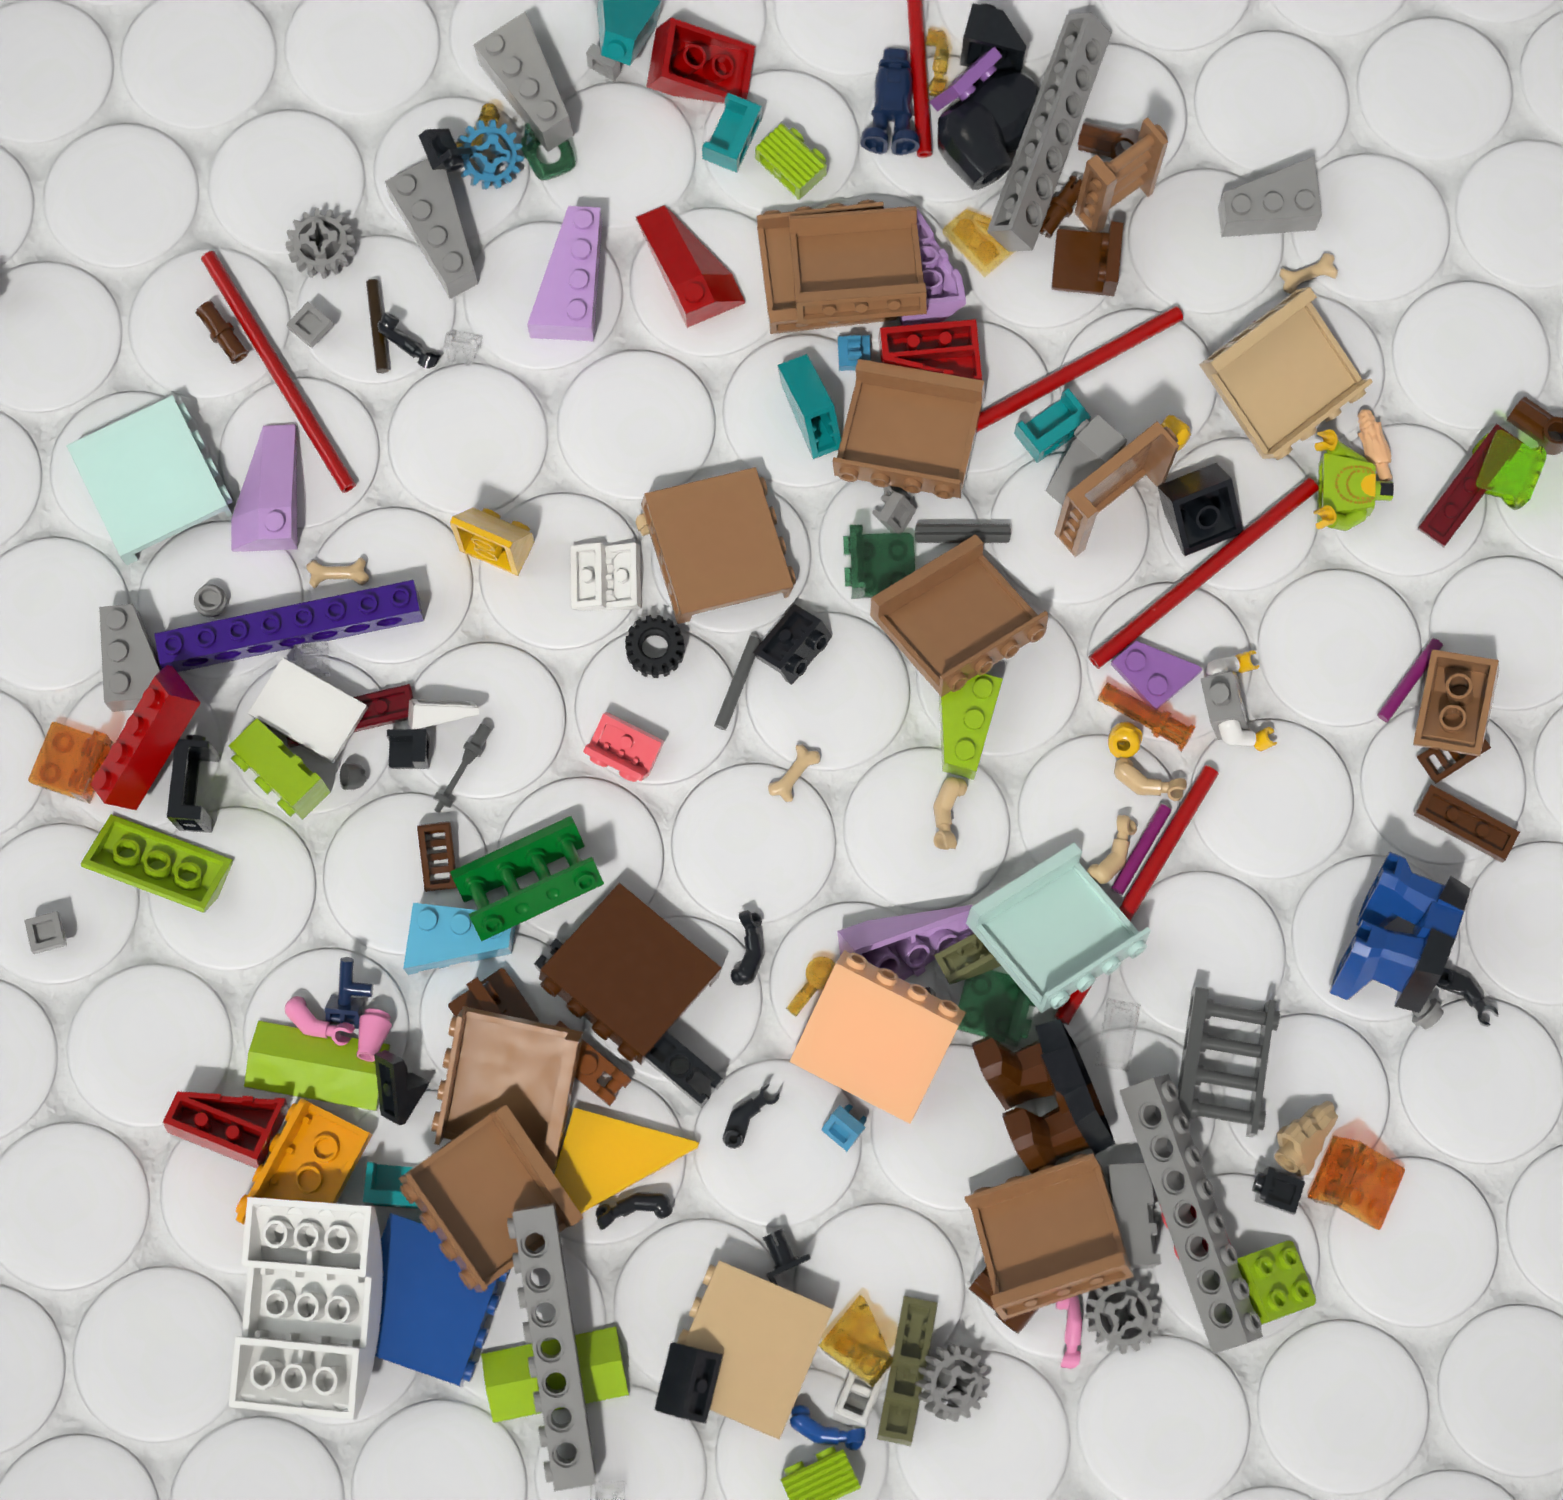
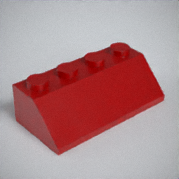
[90,665,201,810]

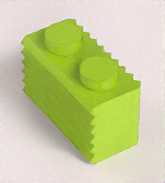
[755,123,827,200]
[780,1446,861,1500]

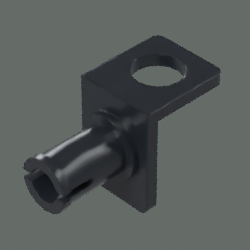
[763,1229,811,1285]

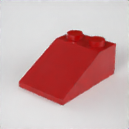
[646,17,755,104]

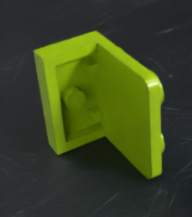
[1237,1240,1316,1325]

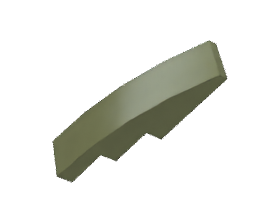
[934,934,1001,985]
[877,1296,937,1446]

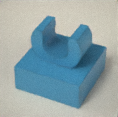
[837,335,871,371]
[821,1104,867,1152]

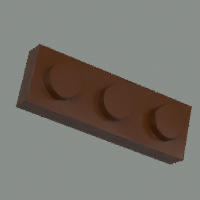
[1414,784,1520,863]

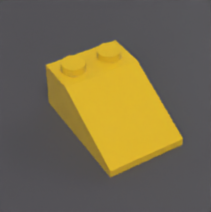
[450,508,534,576]

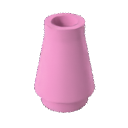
[356,1009,392,1062]

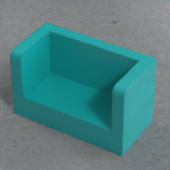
[702,93,762,173]
[1014,388,1091,463]
[363,1161,419,1209]

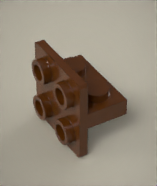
[448,968,539,1022]

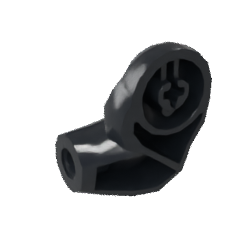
[937,70,1039,190]

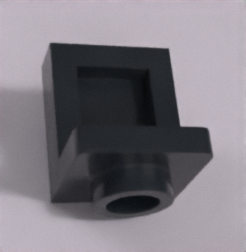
[1252,1166,1305,1215]

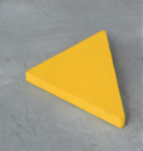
[554,1108,699,1214]

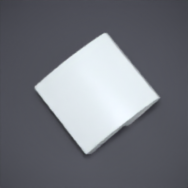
[570,542,641,611]

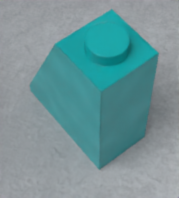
[597,0,661,66]
[777,354,841,459]

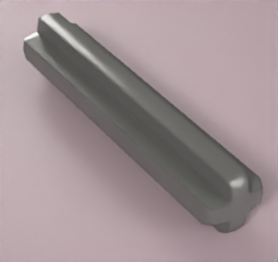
[915,524,1011,543]

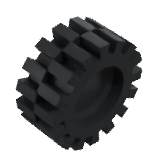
[625,615,685,678]

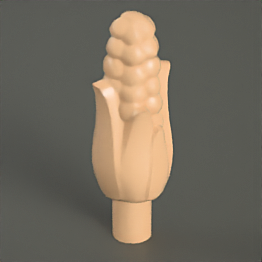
[1358,409,1393,481]

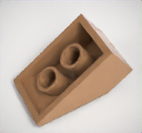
[1413,649,1499,757]

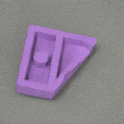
[929,47,1002,112]
[1111,641,1203,712]

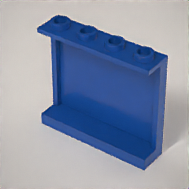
[375,1213,511,1387]

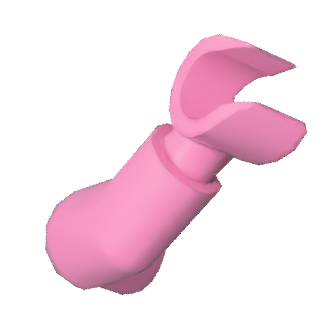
[285,996,355,1046]
[1056,1295,1082,1369]

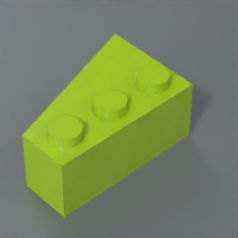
[939,674,1003,780]
[228,718,331,820]

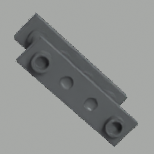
[1177,987,1280,1138]

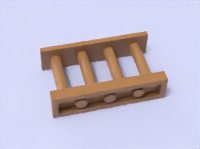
[1075,117,1168,233]

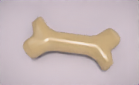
[1280,253,1338,294]
[306,557,369,588]
[768,745,820,802]

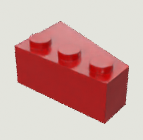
[163,1091,289,1169]

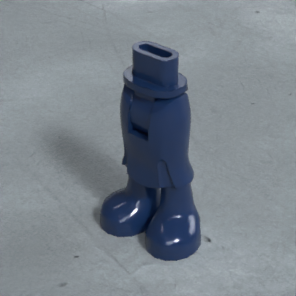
[860,48,920,155]

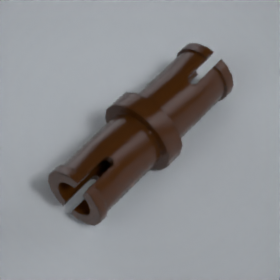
[1039,176,1082,238]
[195,301,249,364]

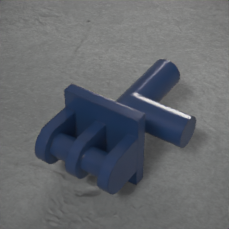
[324,957,373,1029]

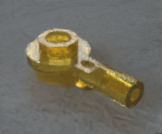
[786,957,836,1017]

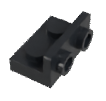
[753,604,832,685]

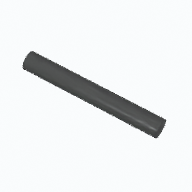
[714,636,761,730]

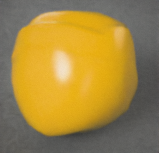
[1161,415,1191,452]
[1108,722,1142,758]

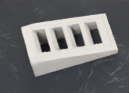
[408,699,480,729]
[832,1350,891,1429]

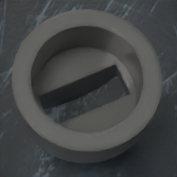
[340,763,367,790]

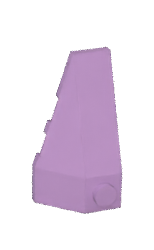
[899,209,966,326]
[231,424,297,552]
[837,905,974,980]

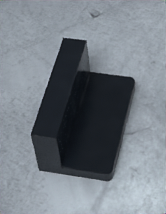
[655,1342,723,1424]

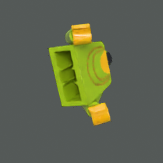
[1313,429,1394,531]

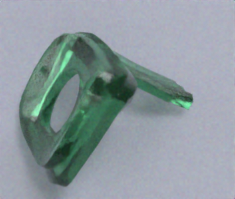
[520,123,576,181]

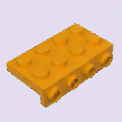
[236,1098,372,1225]

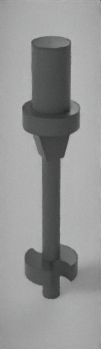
[433,724,492,813]

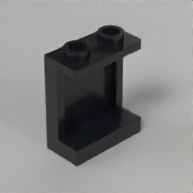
[167,735,220,833]

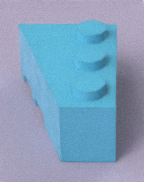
[403,903,516,975]

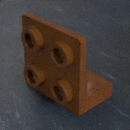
[1051,221,1124,296]

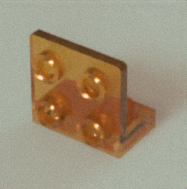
[28,722,114,804]
[1307,1136,1405,1230]

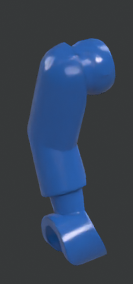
[790,1405,866,1451]

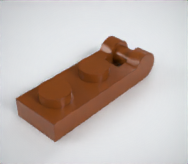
[555,1021,632,1106]

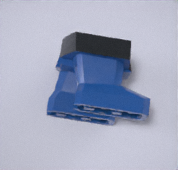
[1329,851,1471,1013]

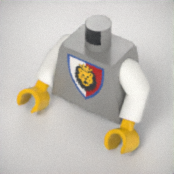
[1201,650,1277,751]

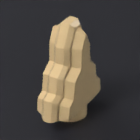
[1274,1101,1338,1177]

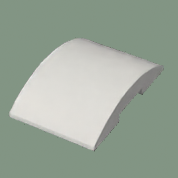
[229,1197,383,1420]

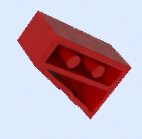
[878,319,982,380]

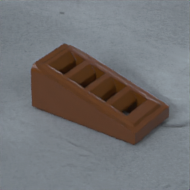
[1417,739,1491,784]
[417,821,457,892]

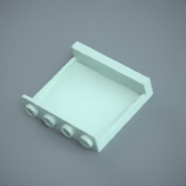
[66,395,233,566]
[966,843,1151,1013]

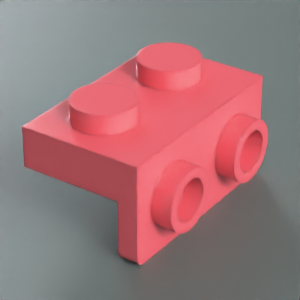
[583,712,665,782]

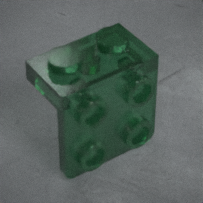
[843,525,915,599]
[957,970,1036,1047]

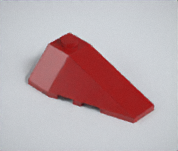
[636,205,745,328]

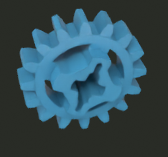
[457,120,524,190]

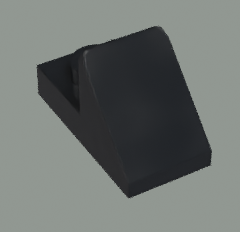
[374,1050,429,1126]

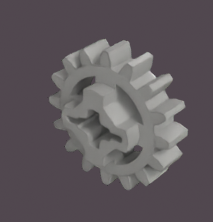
[285,208,356,278]
[1085,1280,1161,1354]
[916,1343,990,1422]

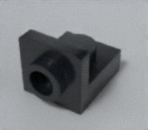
[418,128,473,172]

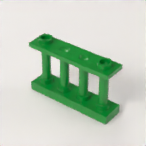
[450,816,604,941]

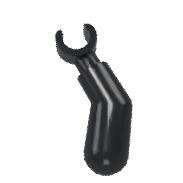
[377,312,441,369]
[731,910,764,986]
[1436,968,1498,1027]
[723,1084,780,1149]
[595,1192,673,1230]

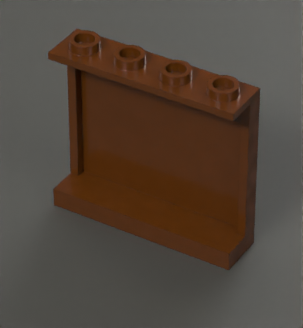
[539,883,722,1065]

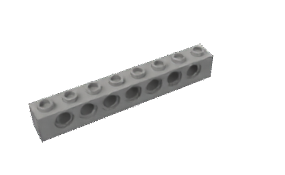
[987,12,1111,252]
[1119,1074,1263,1354]
[507,1203,597,1491]

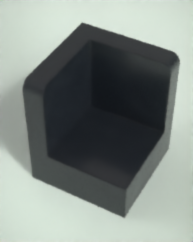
[387,729,430,769]

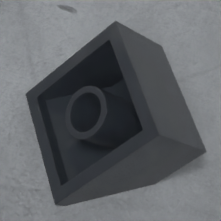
[960,3,1027,72]
[1157,463,1243,556]

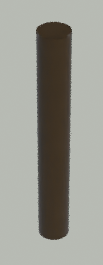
[366,279,389,373]

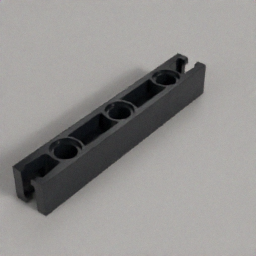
[534,939,723,1108]

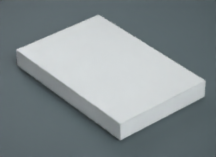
[248,657,368,763]

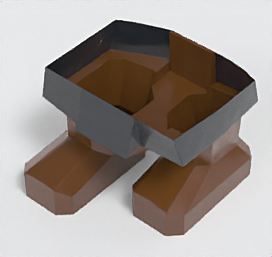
[972,1019,1116,1174]

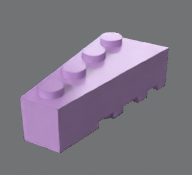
[527,206,602,341]

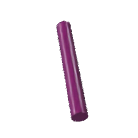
[1377,638,1443,722]
[1112,804,1172,895]

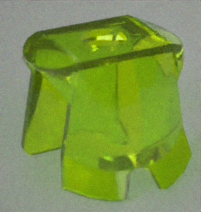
[1472,430,1547,510]

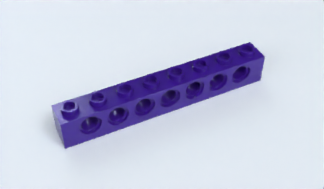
[154,580,424,672]

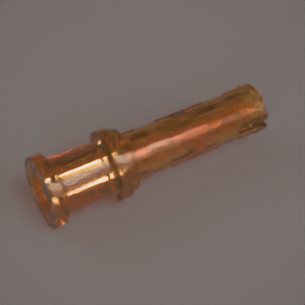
[1097,682,1196,752]

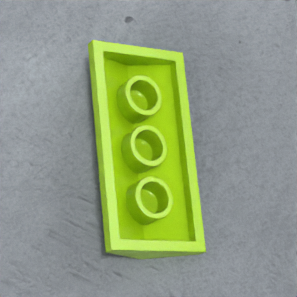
[81,814,233,913]
[244,1021,391,1111]
[481,1326,629,1423]

